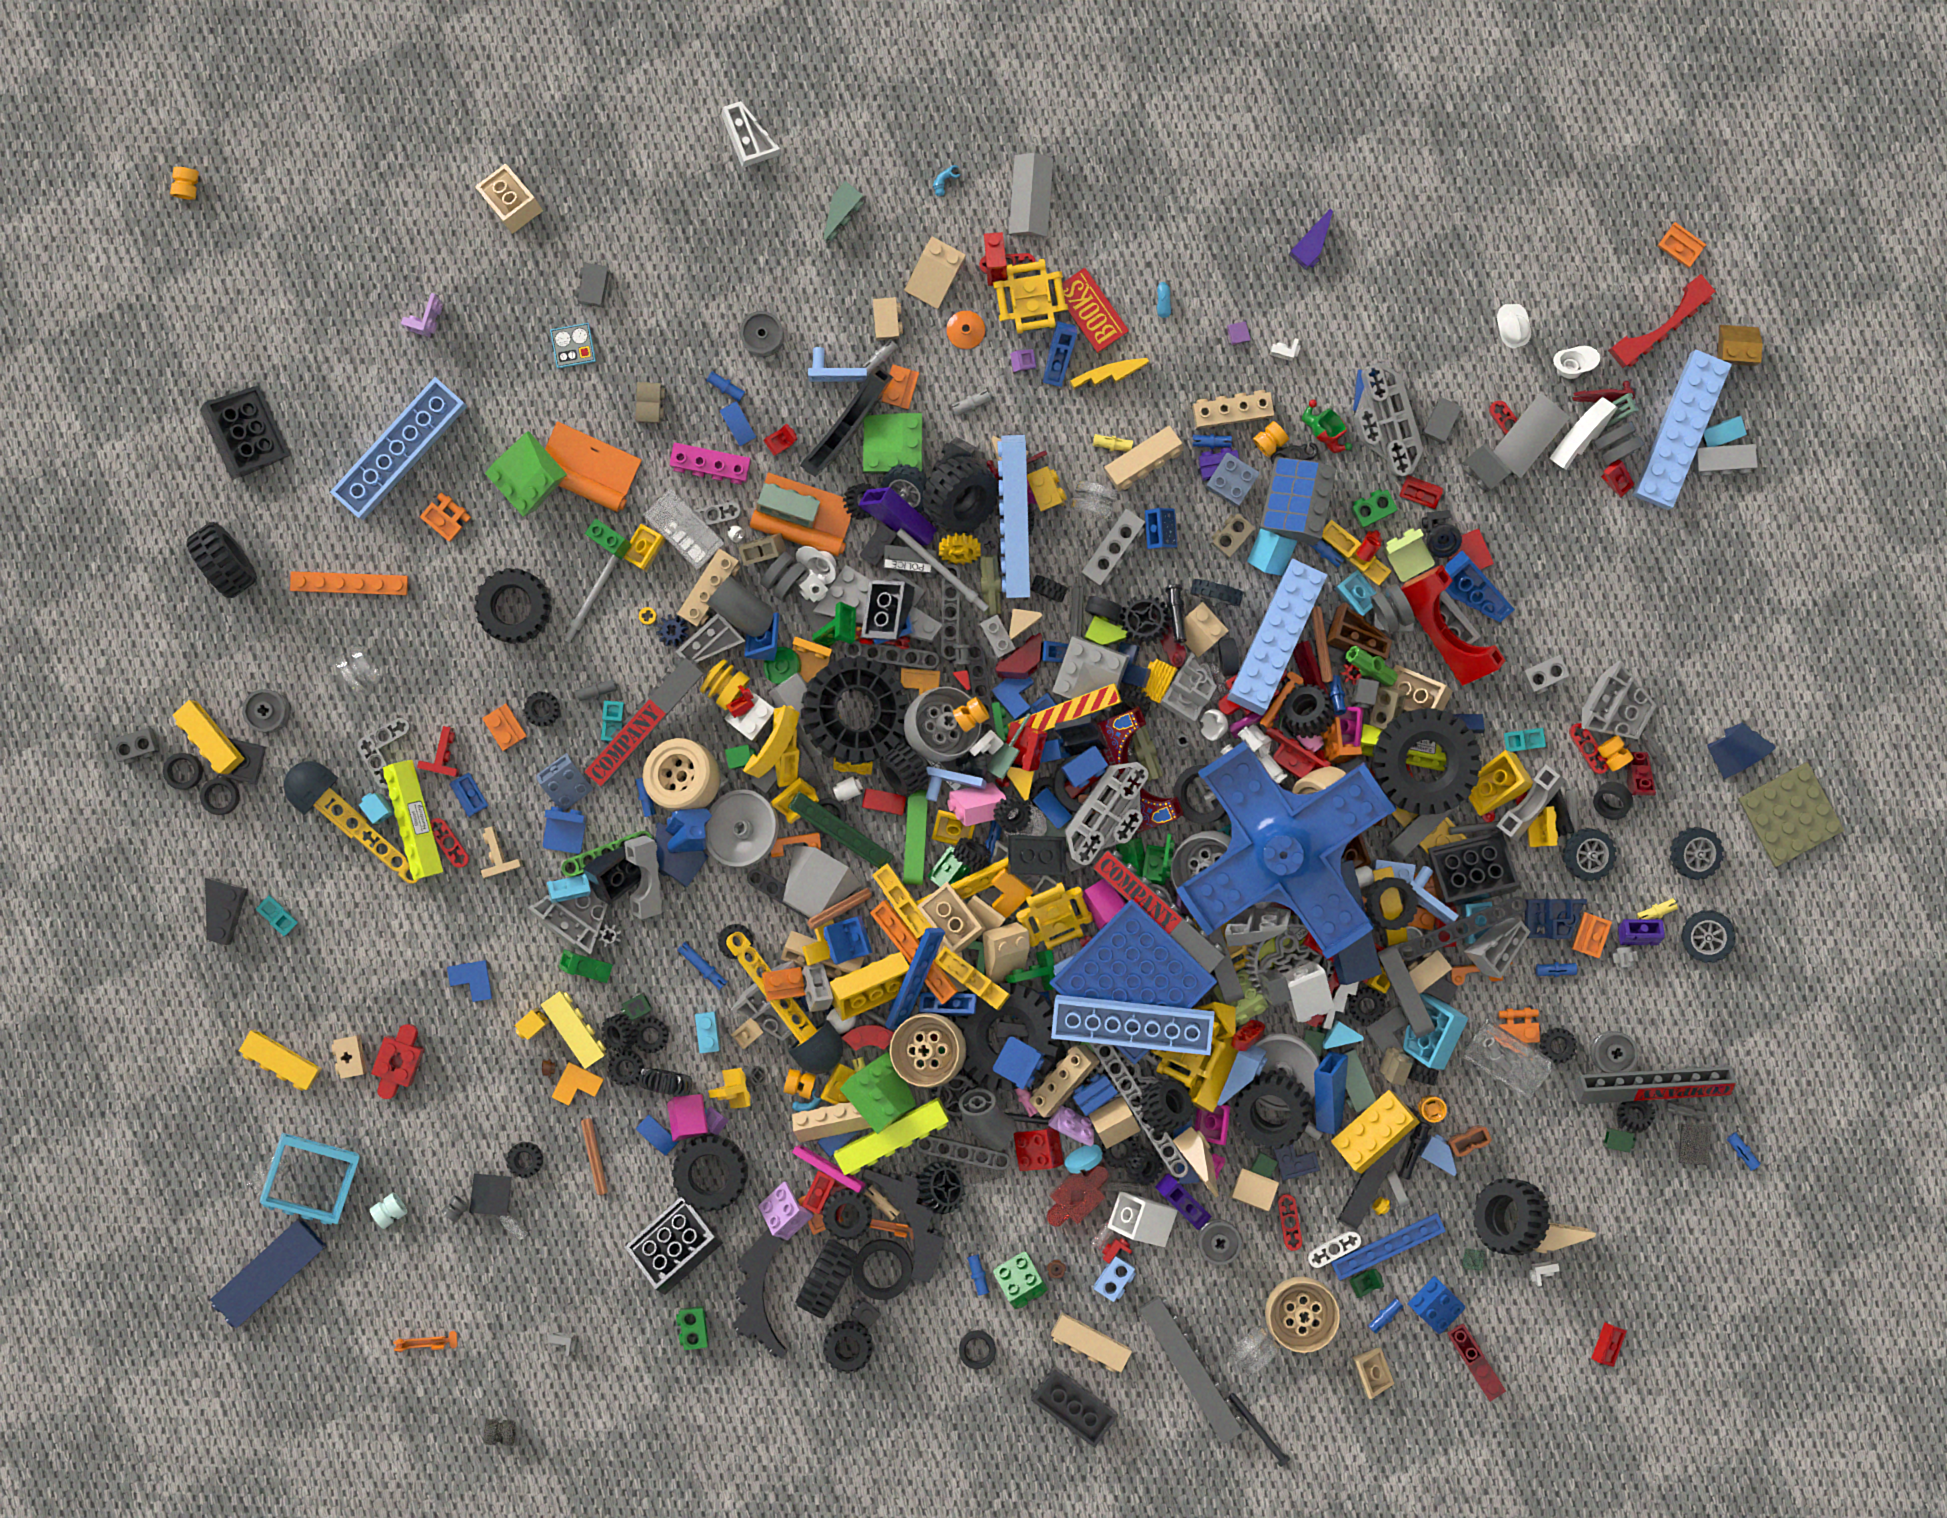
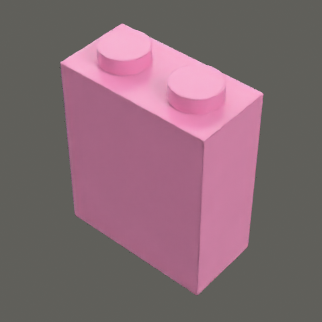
[948,782,1009,826]

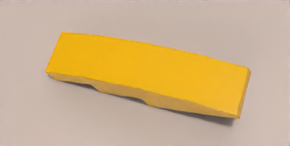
[1070,358,1149,390]
[1322,519,1392,587]
[773,705,799,787]
[872,863,932,939]
[935,946,1010,1011]

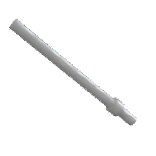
[897,528,989,612]
[563,554,619,643]

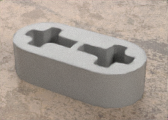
[1386,1170,1409,1208]

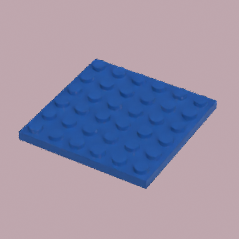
[1049,898,1217,1065]

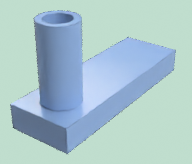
[808,347,867,382]
[925,766,987,802]
[1407,866,1459,925]

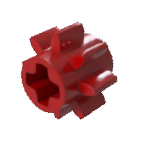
[1340,663,1362,685]

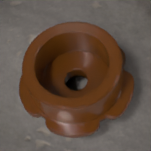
[542,1058,555,1078]
[1047,1259,1066,1279]

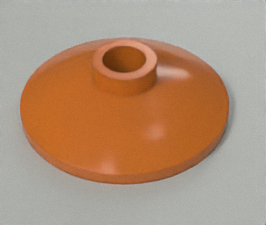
[947,311,985,349]

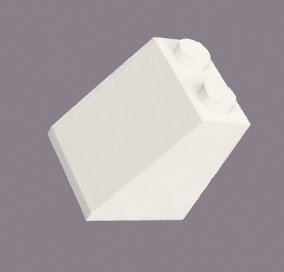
[724,688,775,742]
[1282,960,1334,1022]
[1108,1190,1178,1247]

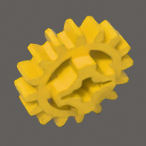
[939,533,981,565]

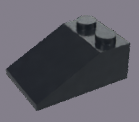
[861,580,915,640]
[582,846,641,905]

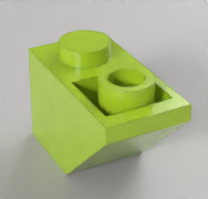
[1084,616,1127,647]

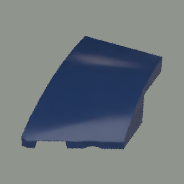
[1707,722,1776,779]
[655,822,709,887]
[1525,898,1587,939]

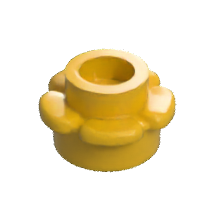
[1372,1197,1390,1215]

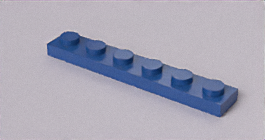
[885,928,945,1029]
[1331,1213,1446,1281]

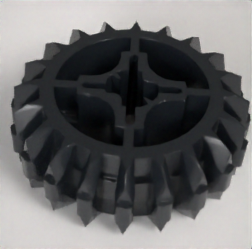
[1119,594,1171,647]
[639,1068,692,1096]
[930,1069,980,1121]
[916,1161,966,1215]

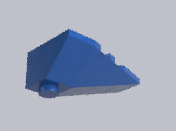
[1445,551,1515,622]

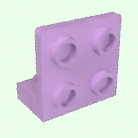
[401,293,443,337]
[1048,1105,1094,1147]
[759,1182,814,1240]

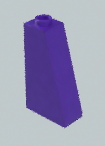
[858,487,937,545]

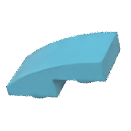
[1703,416,1747,447]

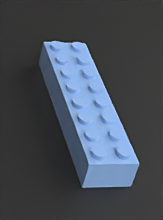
[1632,349,1732,510]
[330,377,468,521]
[997,435,1030,598]
[1227,558,1327,716]
[1051,995,1214,1055]

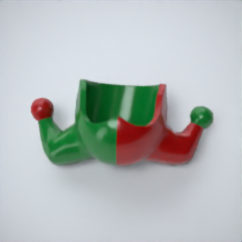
[1302,399,1352,454]

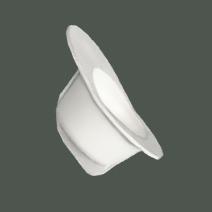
[1497,304,1531,348]
[1553,346,1600,379]
[796,546,836,584]

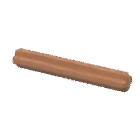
[1311,606,1333,683]
[807,888,872,929]
[581,1118,608,1195]

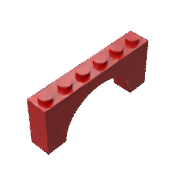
[1401,565,1506,686]

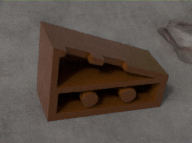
[1326,602,1392,660]

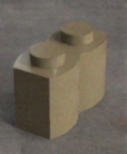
[635,382,666,424]
[1379,1046,1412,1086]

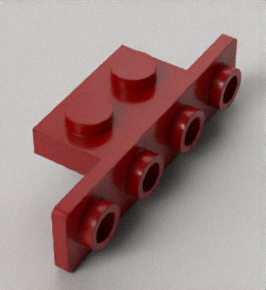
[1266,727,1333,779]

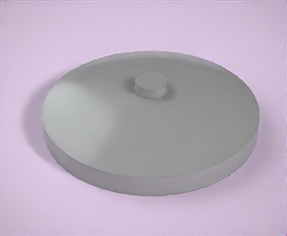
[705,790,779,868]
[1254,1033,1321,1111]

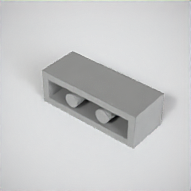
[1694,444,1757,476]

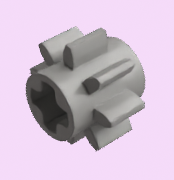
[598,924,622,947]
[1613,946,1638,968]

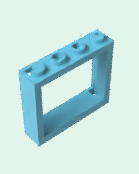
[260,1132,360,1225]

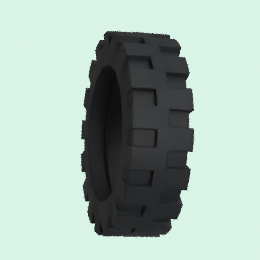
[1365,877,1418,930]

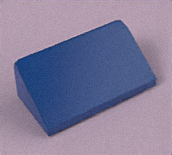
[449,773,489,817]
[1032,788,1072,829]

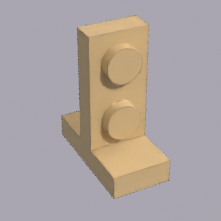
[481,826,523,878]

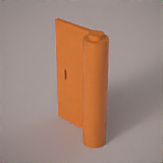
[545,421,642,513]
[749,472,852,557]

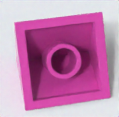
[1334,707,1363,747]
[1082,879,1126,930]
[667,1094,708,1142]
[1194,1103,1230,1145]

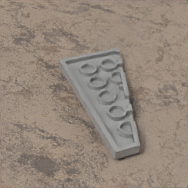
[813,565,943,643]

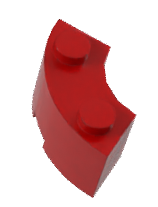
[842,1024,894,1051]

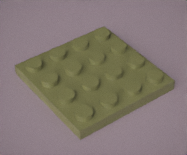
[1737,762,1844,867]

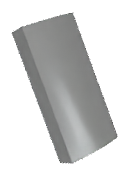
[1493,392,1570,479]

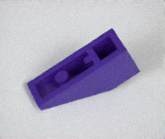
[1289,208,1333,270]
[1155,1173,1212,1230]

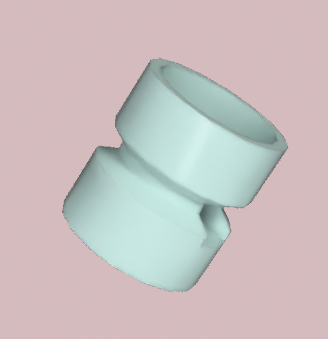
[370,1192,407,1229]

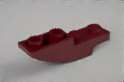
[1447,1323,1507,1402]

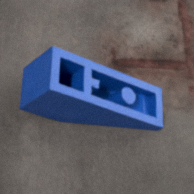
[1043,321,1077,387]
[919,993,977,1017]

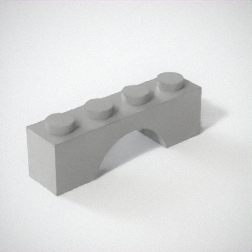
[1496,764,1566,841]
[625,836,662,920]

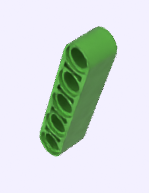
[903,789,928,885]
[561,831,654,877]

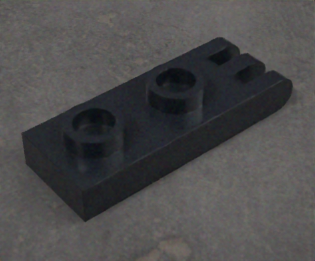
[1545,789,1574,837]

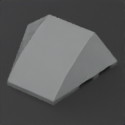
[1582,660,1657,739]
[981,840,1060,920]
[783,845,861,918]
[528,875,608,955]
[1225,905,1291,946]
[731,961,813,1041]

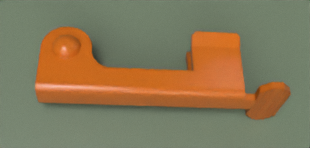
[1260,672,1303,729]
[771,832,821,858]
[1450,962,1513,985]
[858,1217,914,1240]
[393,1331,457,1352]

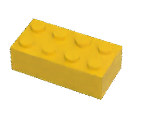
[830,952,910,1021]
[1331,1090,1420,1174]

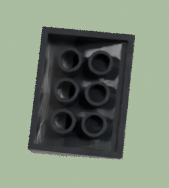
[200,385,290,480]
[1428,831,1520,908]
[625,1197,723,1295]

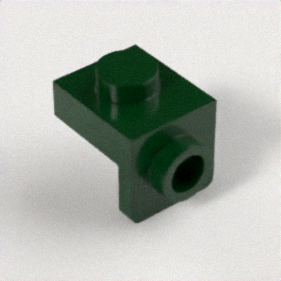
[1349,1269,1384,1298]

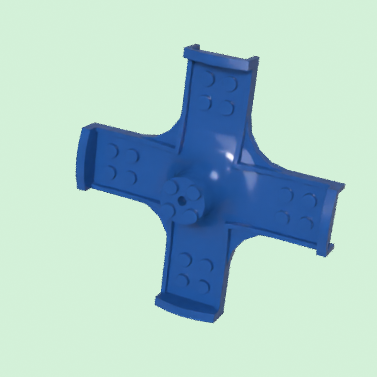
[1176,739,1397,959]

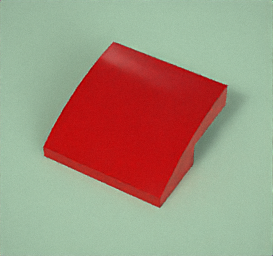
[802,1170,851,1222]

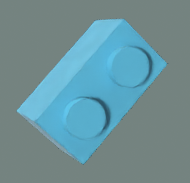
[359,793,394,824]
[695,1011,721,1053]

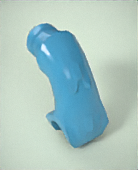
[932,165,960,197]
[1156,282,1171,318]
[792,1088,823,1113]

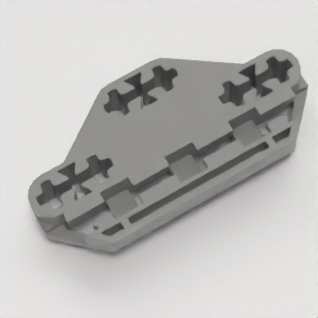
[1354,363,1424,476]
[1065,762,1148,865]

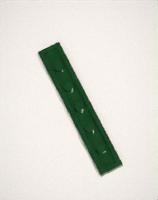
[788,791,894,869]

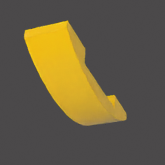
[743,705,800,778]
[1372,866,1408,946]

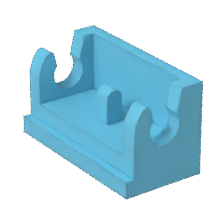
[547,874,591,904]

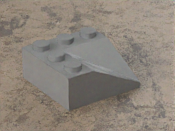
[1052,636,1130,711]

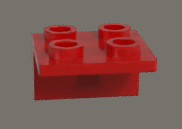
[1006,722,1047,771]
[1013,1127,1064,1171]

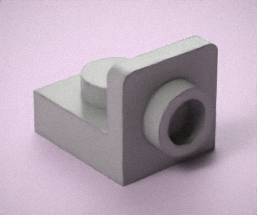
[547,1331,576,1357]

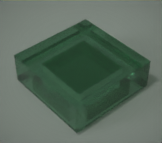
[1462,1248,1485,1271]

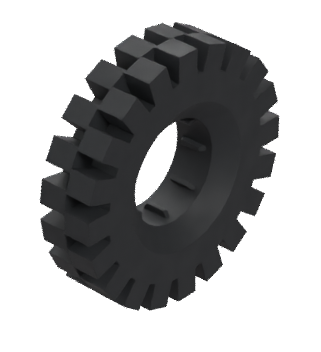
[800,656,909,765]
[1372,708,1482,815]
[955,983,1062,1090]

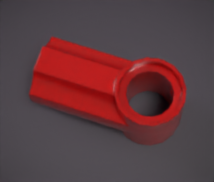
[1356,530,1383,562]

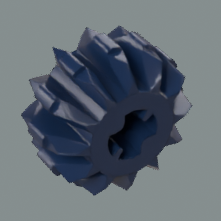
[656,614,689,647]

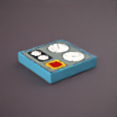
[550,323,596,369]

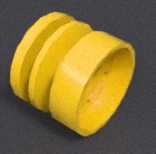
[700,659,751,711]

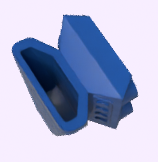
[665,809,712,852]

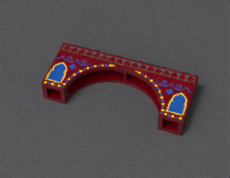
[1097,706,1184,834]

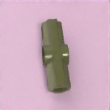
[980,554,1001,615]
[1132,725,1163,782]

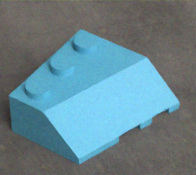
[1403,992,1468,1070]

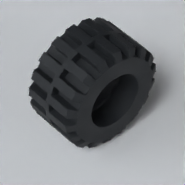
[1281,684,1335,739]
[879,743,929,797]
[1140,1079,1193,1133]
[822,1189,872,1241]
[823,1321,873,1374]

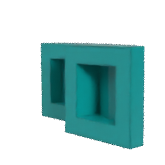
[601,700,624,742]
[1504,728,1546,752]
[256,894,298,936]

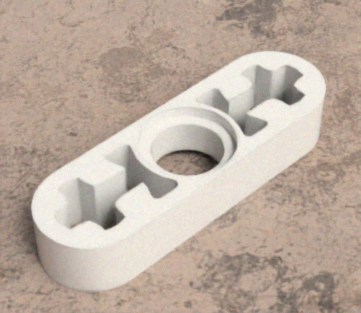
[1308,1231,1361,1268]

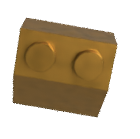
[1717,325,1763,366]

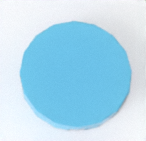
[1065,1144,1103,1174]

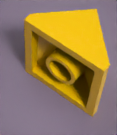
[623,524,666,572]
[1006,767,1034,801]
[932,810,975,845]
[1191,1002,1236,1040]

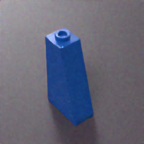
[1314,1051,1348,1135]

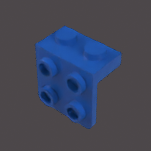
[543,806,587,854]
[824,915,873,965]
[993,1037,1045,1090]
[1407,1276,1465,1334]

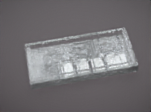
[643,488,725,571]

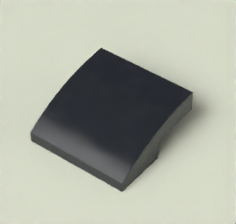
[1055,716,1107,756]
[469,1173,512,1216]

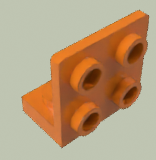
[1320,717,1362,763]

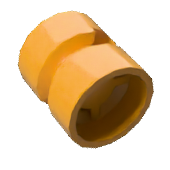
[170,167,199,200]
[1252,421,1290,458]
[953,697,990,732]
[1597,735,1634,772]
[783,1068,816,1099]
[1418,1095,1447,1123]

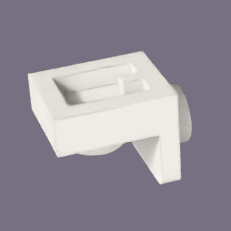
[1269,339,1300,361]
[969,730,1004,756]
[1529,1260,1559,1286]

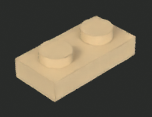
[731,1018,763,1050]

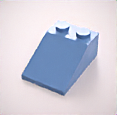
[1217,1045,1268,1106]

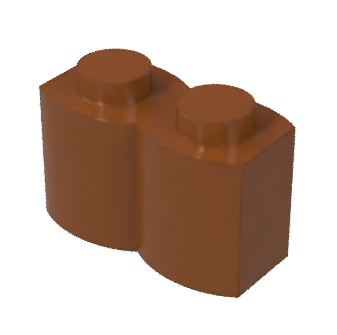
[1447,1125,1492,1157]

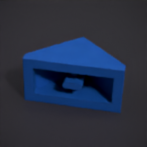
[1042,641,1069,663]

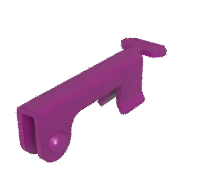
[1228,696,1284,739]

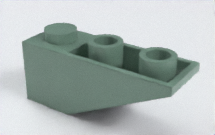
[823,181,864,243]

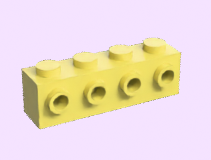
[541,990,606,1069]

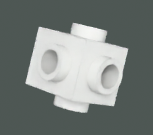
[796,569,828,602]

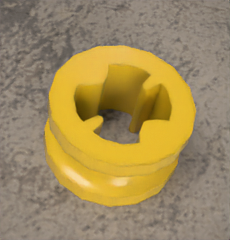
[639,607,657,625]

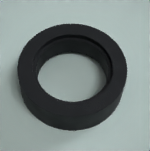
[1053,754,1113,812]
[1173,765,1227,824]
[853,1239,912,1300]

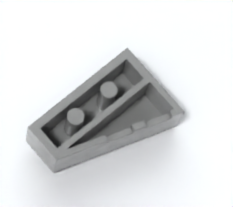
[675,613,746,663]
[1464,917,1530,979]

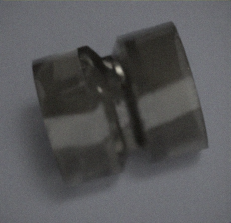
[484,1419,516,1446]

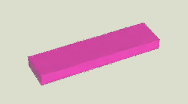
[792,1144,866,1193]

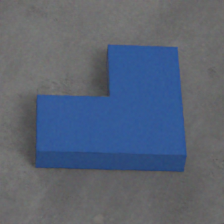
[991,677,1034,721]
[447,960,493,1002]

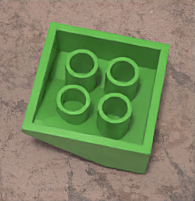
[863,413,922,474]
[485,431,567,517]
[840,1052,916,1134]

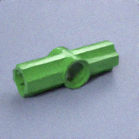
[1346,646,1398,687]

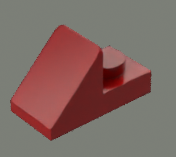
[1601,459,1635,498]

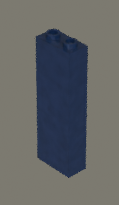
[1332,857,1382,985]
[210,1218,327,1328]

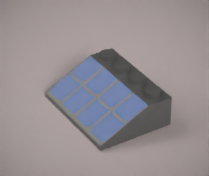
[1259,457,1337,546]

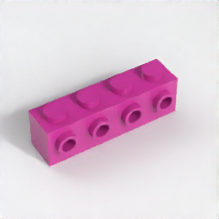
[669,442,752,485]

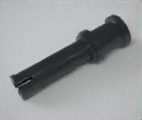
[1165,584,1187,644]
[1398,1121,1433,1180]

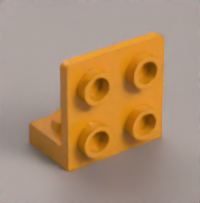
[792,637,833,683]

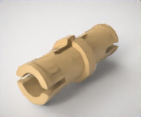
[863,1185,900,1221]

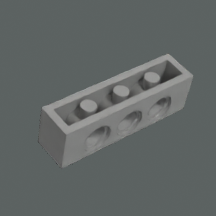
[1081,509,1146,587]

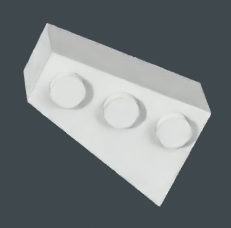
[721,101,780,168]

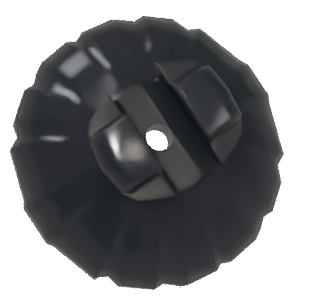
[1426,524,1462,558]
[955,751,987,780]

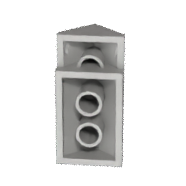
[1009,152,1053,237]
[1440,590,1481,644]
[768,672,823,757]

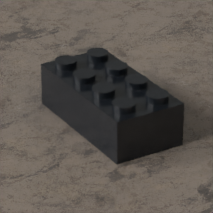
[1031,1365,1118,1448]

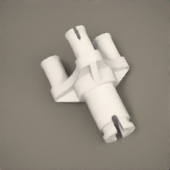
[1221,723,1288,784]

